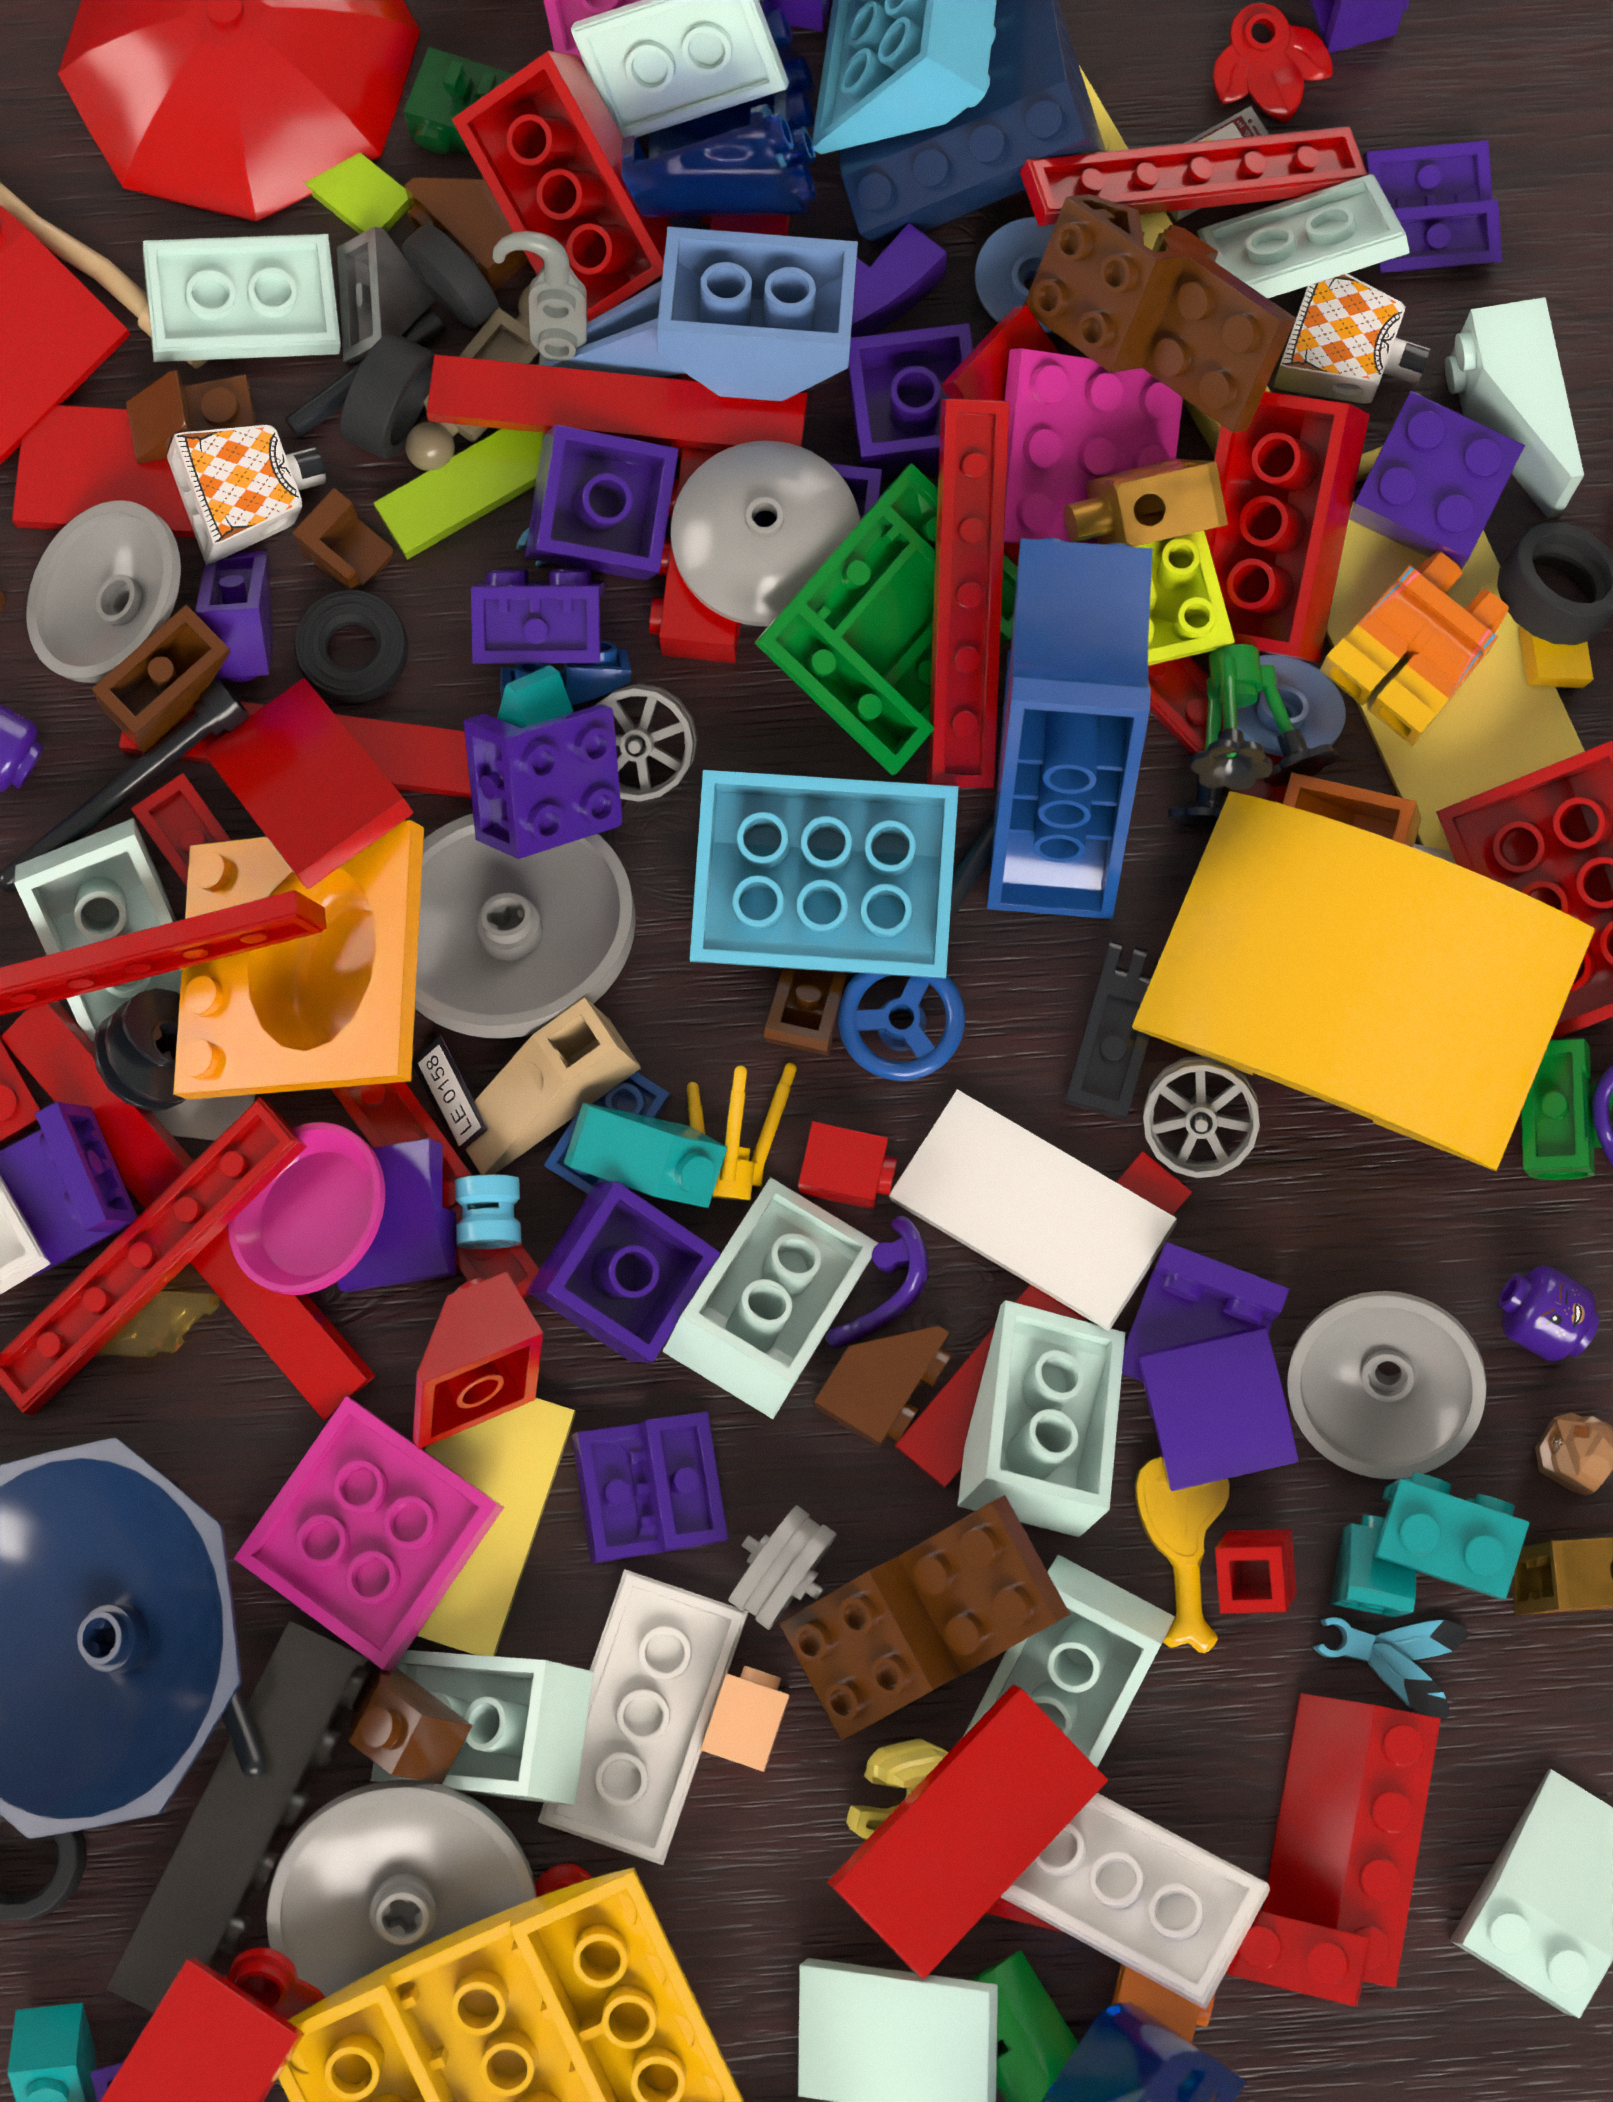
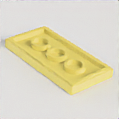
[417,1398,576,1656]

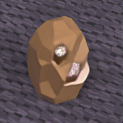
[1534,1413,1613,1496]

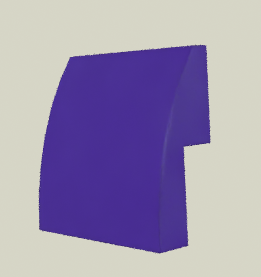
[1363,140,1502,274]
[337,1138,456,1292]
[1137,1325,1299,1492]
[571,1411,728,1564]

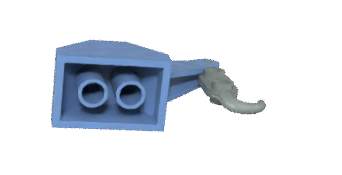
[492,227,858,401]

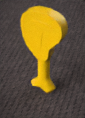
[1134,1456,1230,1653]

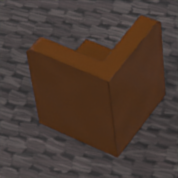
[292,488,394,591]

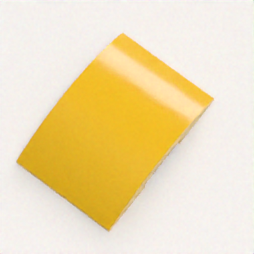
[1132,791,1595,1172]
[278,1867,744,2102]

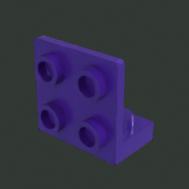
[471,569,605,664]
[464,704,622,859]
[0,1102,137,1276]
[1122,1242,1289,1382]

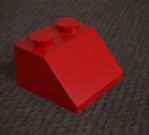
[413,1272,543,1450]

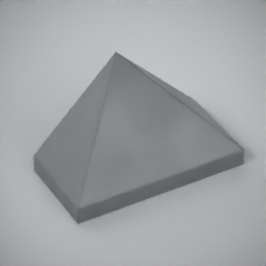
[337,227,436,364]

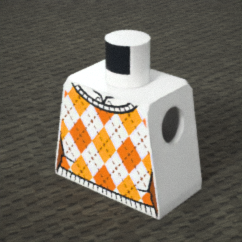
[1273,273,1430,404]
[167,425,326,565]

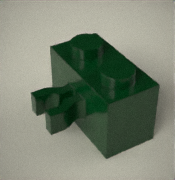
[403,47,514,162]

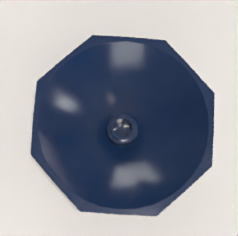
[0,1437,242,1839]

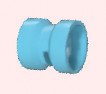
[455,1175,522,1249]

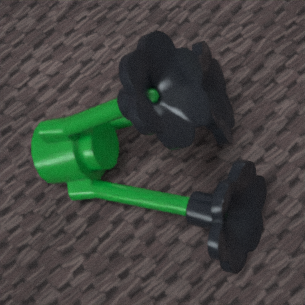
[1168,644,1340,826]

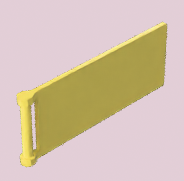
[1326,446,1585,851]

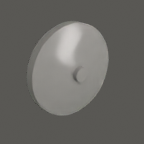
[415,813,636,1038]
[267,1780,537,1997]

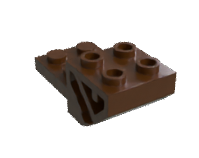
[1024,194,1296,433]
[779,1495,1071,1741]

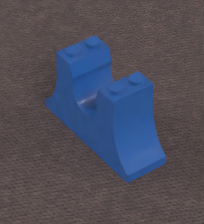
[987,538,1152,919]

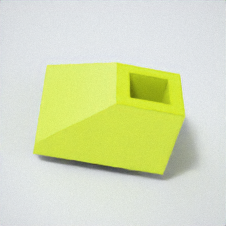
[1134,531,1235,666]

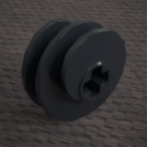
[92,988,186,1111]

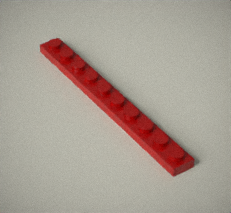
[131,773,540,1300]

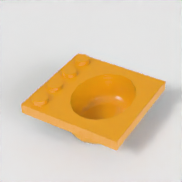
[173,820,424,1100]

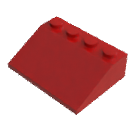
[0,205,131,465]
[1436,740,1613,1041]

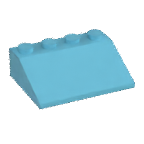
[811,0,997,154]
[690,770,959,979]

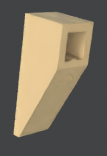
[465,997,642,1175]

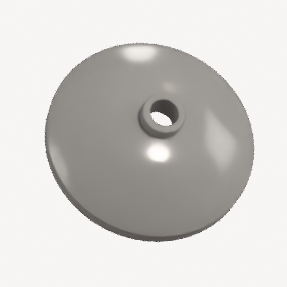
[671,441,860,626]
[26,500,181,683]
[1287,1291,1487,1479]

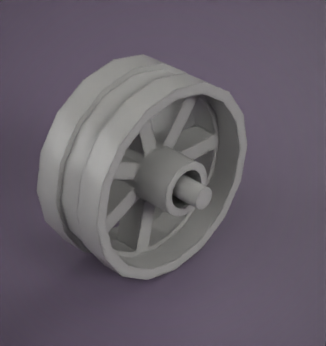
[595,683,698,802]
[1143,1056,1260,1178]
[728,1505,837,1630]

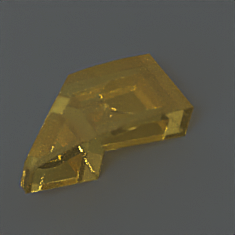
[95,1291,220,1357]

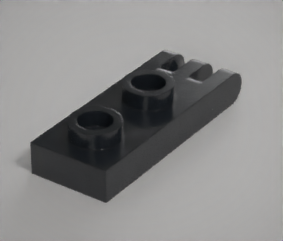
[1064,939,1162,1121]

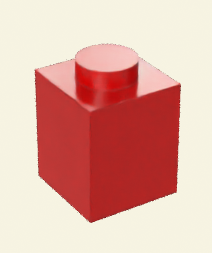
[798,1121,898,1210]
[1215,1529,1297,1614]

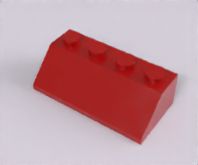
[452,51,672,323]
[1204,391,1370,663]
[1261,1693,1441,1988]

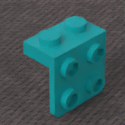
[1374,1472,1530,1600]

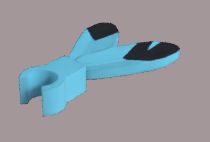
[1313,1617,1468,1720]

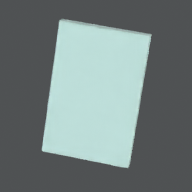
[570,0,789,141]
[1197,174,1410,298]
[143,234,340,362]
[798,1958,998,2102]

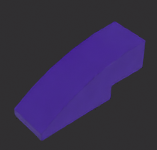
[851,223,947,338]

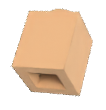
[701,1666,790,1772]

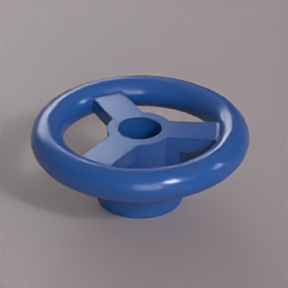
[838,973,965,1081]

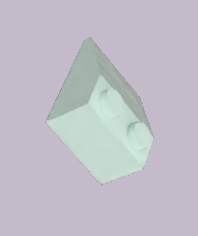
[1445,297,1584,519]
[14,818,182,1042]
[662,1177,879,1419]
[958,1300,1125,1537]
[963,1555,1175,1768]
[371,1650,594,1805]
[1449,1769,1613,2018]

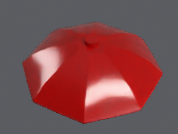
[58,0,421,222]

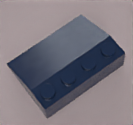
[838,0,1106,248]

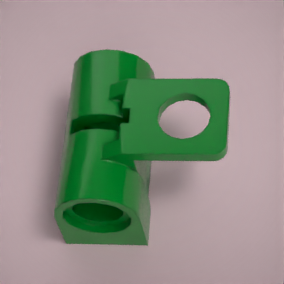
[1521,1039,1613,1180]
[968,1950,1093,2102]

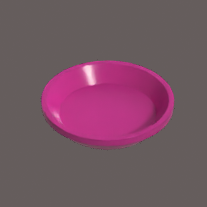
[228,1122,386,1295]

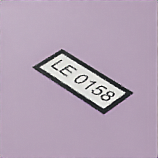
[412,1035,488,1155]

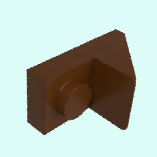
[126,370,257,464]
[764,968,849,1056]

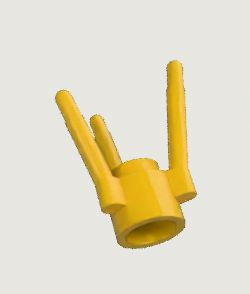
[686,1062,797,1201]

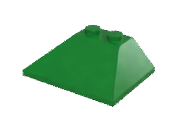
[754,463,1017,776]

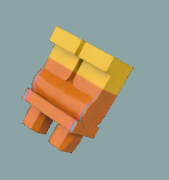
[1320,551,1509,747]

